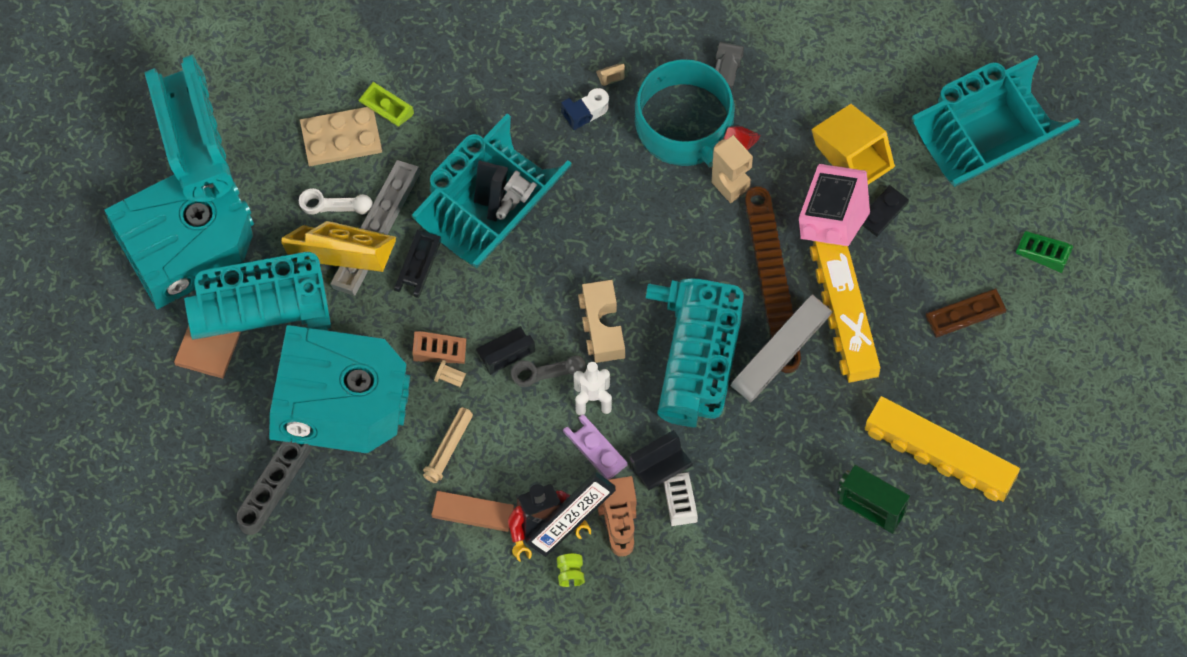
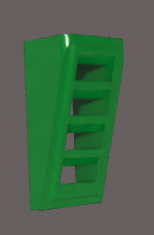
[1015,231,1073,273]

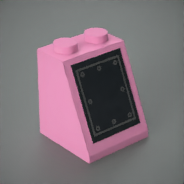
[799,164,870,246]

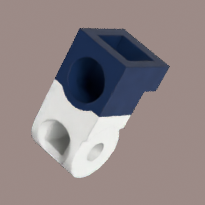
[561,88,609,130]

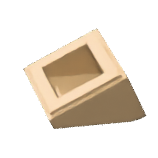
[596,64,625,86]

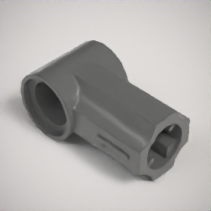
[715,41,744,91]

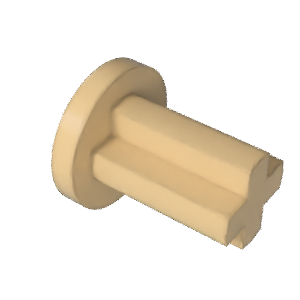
[434,360,466,388]

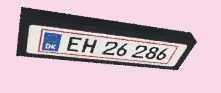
[526,471,616,557]

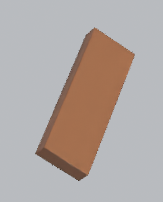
[432,491,514,532]

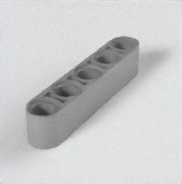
[731,295,832,403]

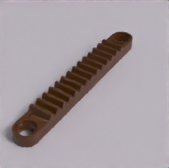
[745,187,801,373]

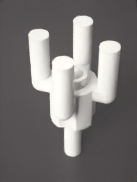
[574,362,612,415]

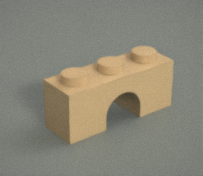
[712,135,753,203]
[578,280,625,363]

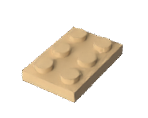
[300,107,382,166]

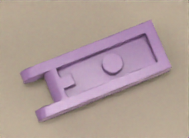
[563,414,627,480]

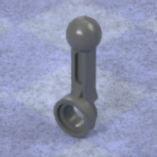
[511,355,586,387]

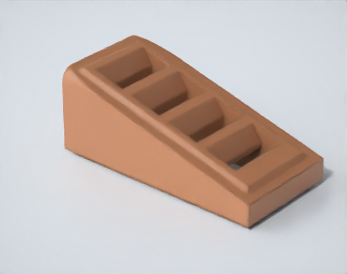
[413,331,466,364]

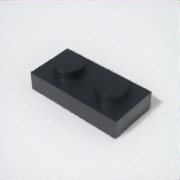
[862,185,909,237]

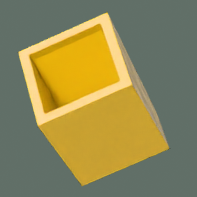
[811,104,895,185]

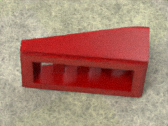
[724,125,761,151]

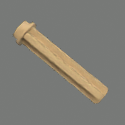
[423,407,473,483]

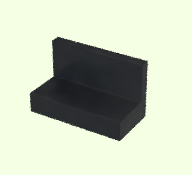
[474,160,508,222]
[476,326,535,375]
[629,430,693,491]

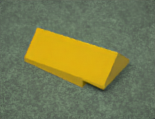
[281,221,396,272]

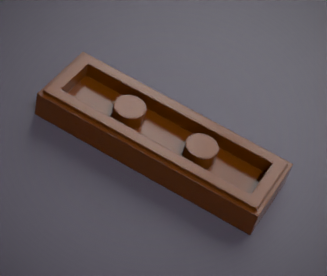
[926,288,1006,338]

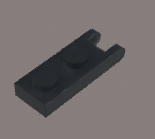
[394,230,441,298]

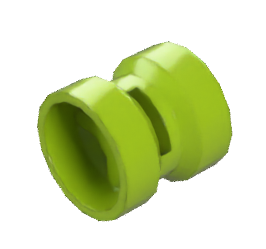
[556,553,585,587]

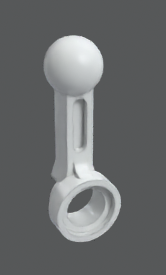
[299,189,373,214]

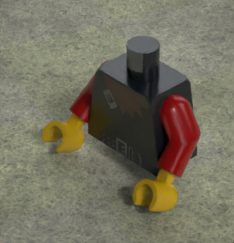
[508,484,591,562]

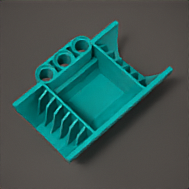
[912,55,1080,187]
[412,114,572,268]

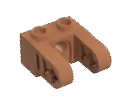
[598,476,636,556]

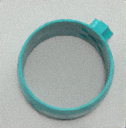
[635,60,735,168]

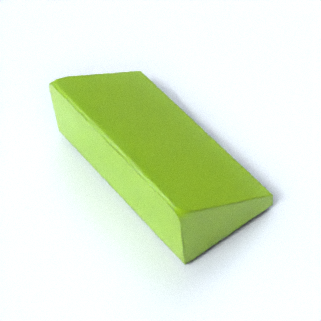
[358,82,414,127]

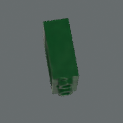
[837,465,910,534]

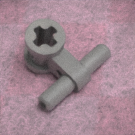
[496,170,537,220]

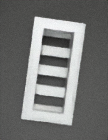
[664,472,698,526]

